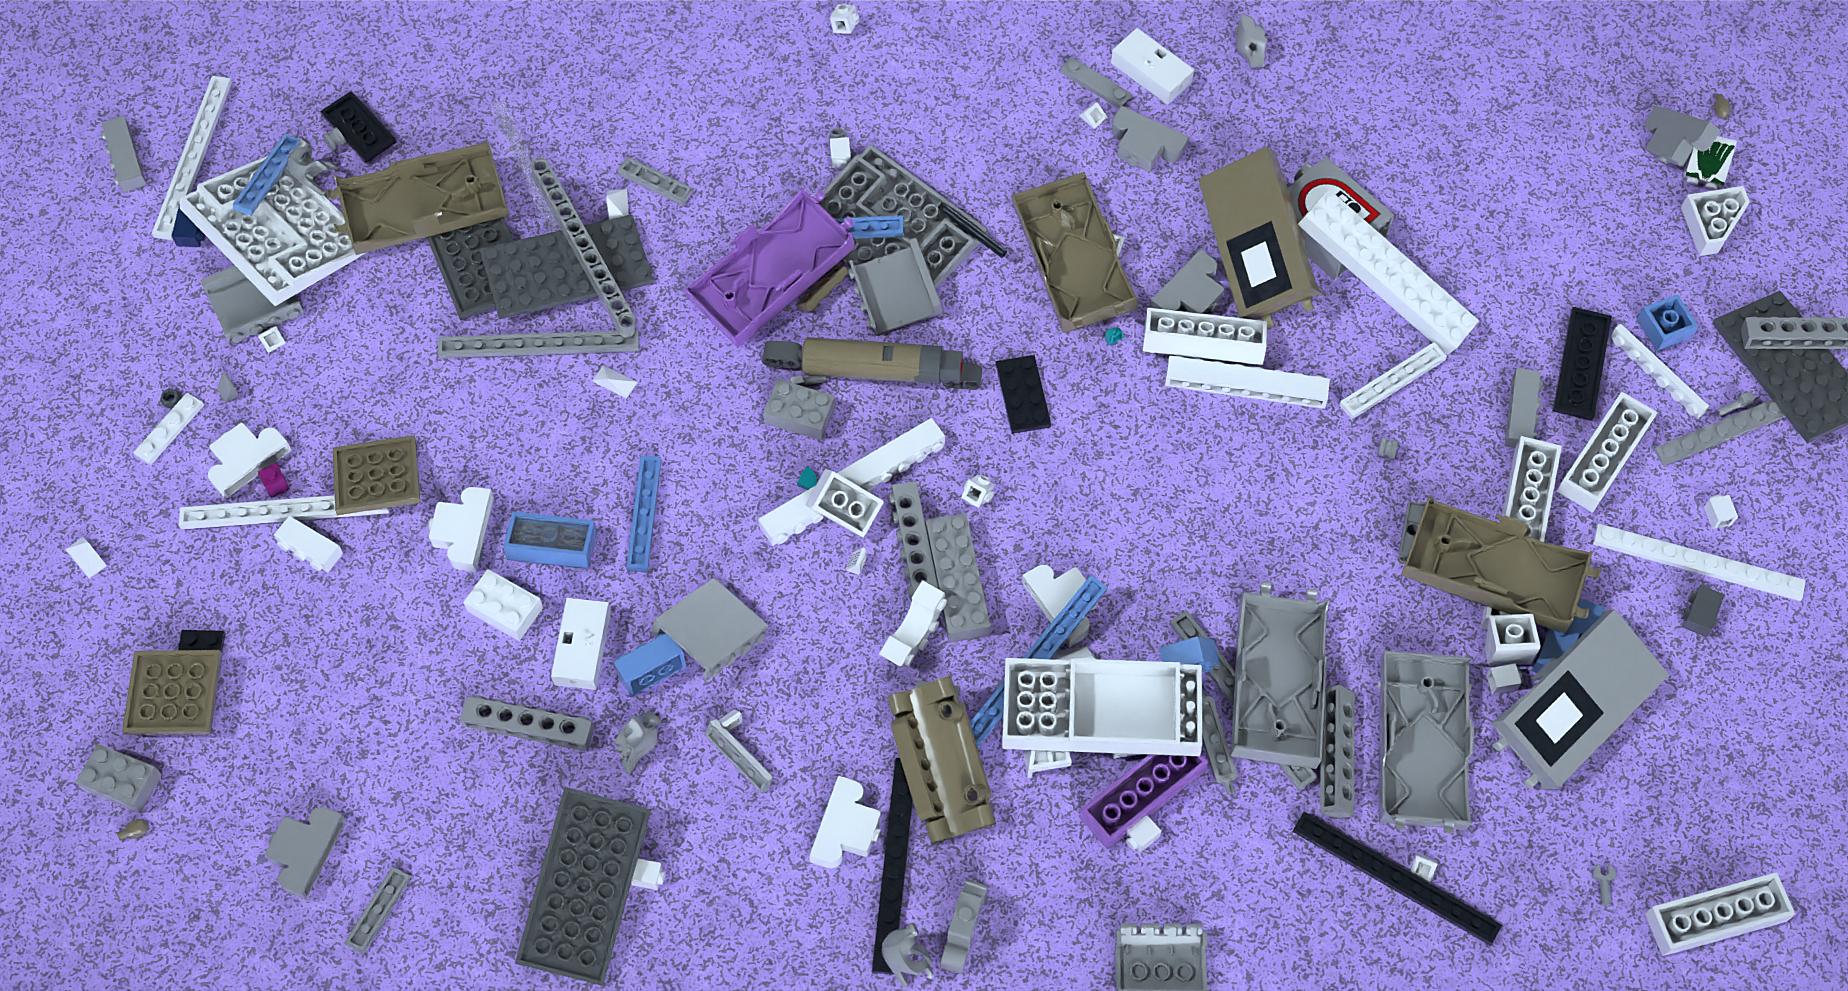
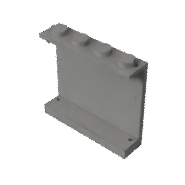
[848,238,943,336]
[200,253,304,344]
[651,578,768,681]

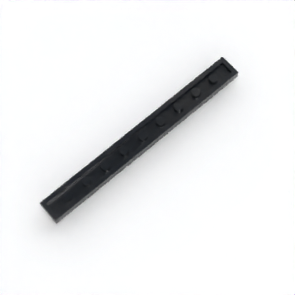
[872,758,913,975]
[1292,812,1502,946]

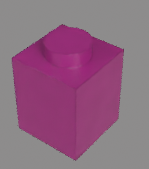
[257,463,290,498]

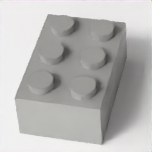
[764,379,835,441]
[75,744,162,813]

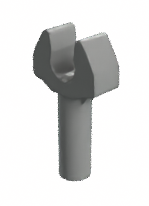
[790,375,826,387]
[1717,392,1755,417]
[1592,864,1616,906]

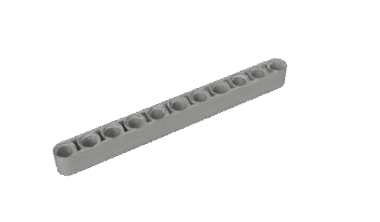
[531,157,636,337]

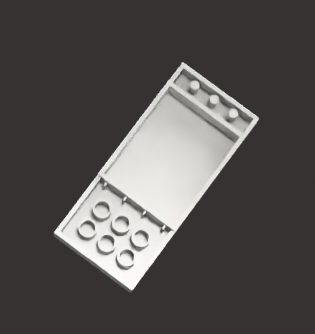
[1002,658,1202,756]

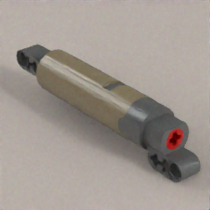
[762,337,982,390]

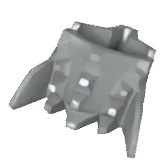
[1235,14,1267,69]
[615,710,661,774]

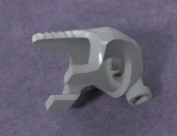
[287,137,340,196]
[882,922,933,987]

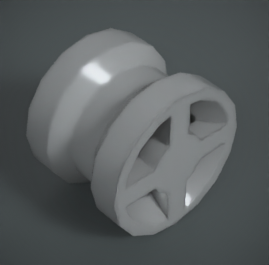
[322,127,346,152]
[1377,437,1398,460]

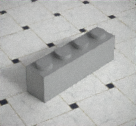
[101,116,147,192]
[1504,368,1543,448]

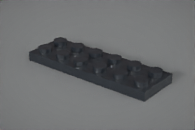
[1552,307,1612,421]

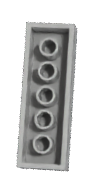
[925,513,990,643]

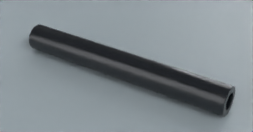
[942,205,1007,258]

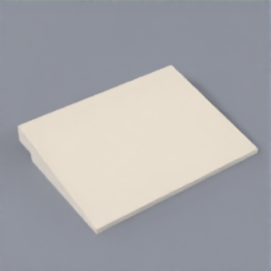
[180,156,366,306]

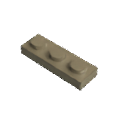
[796,266,848,311]

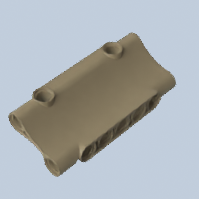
[887,676,996,844]

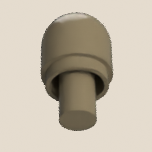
[1714,94,1731,118]
[117,819,149,840]

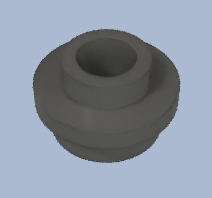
[160,389,181,408]

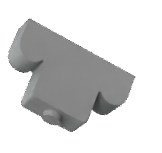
[1112,106,1189,172]
[1645,106,1721,166]
[1150,249,1224,314]
[265,807,346,900]
[941,879,988,974]

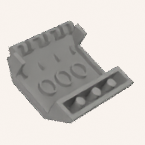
[1115,923,1210,991]

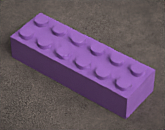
[1079,754,1209,850]

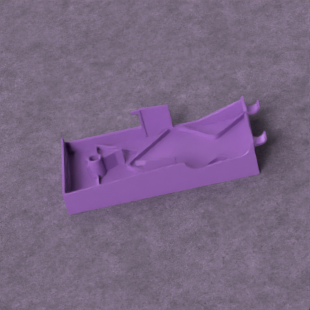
[683,188,855,348]

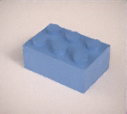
[614,633,687,698]

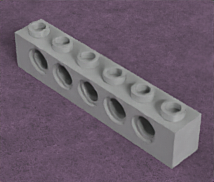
[1741,317,1848,349]
[889,481,938,599]
[1320,685,1355,819]
[460,695,594,752]

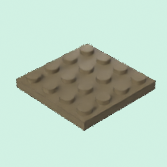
[332,435,421,516]
[122,650,222,735]

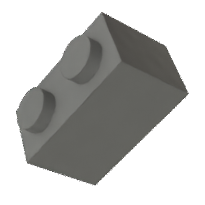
[1681,585,1725,637]

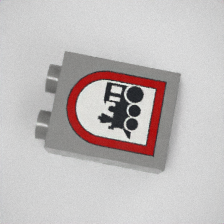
[1288,157,1394,280]

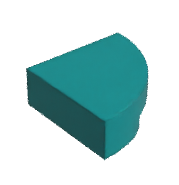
[1105,327,1125,345]
[797,466,817,490]

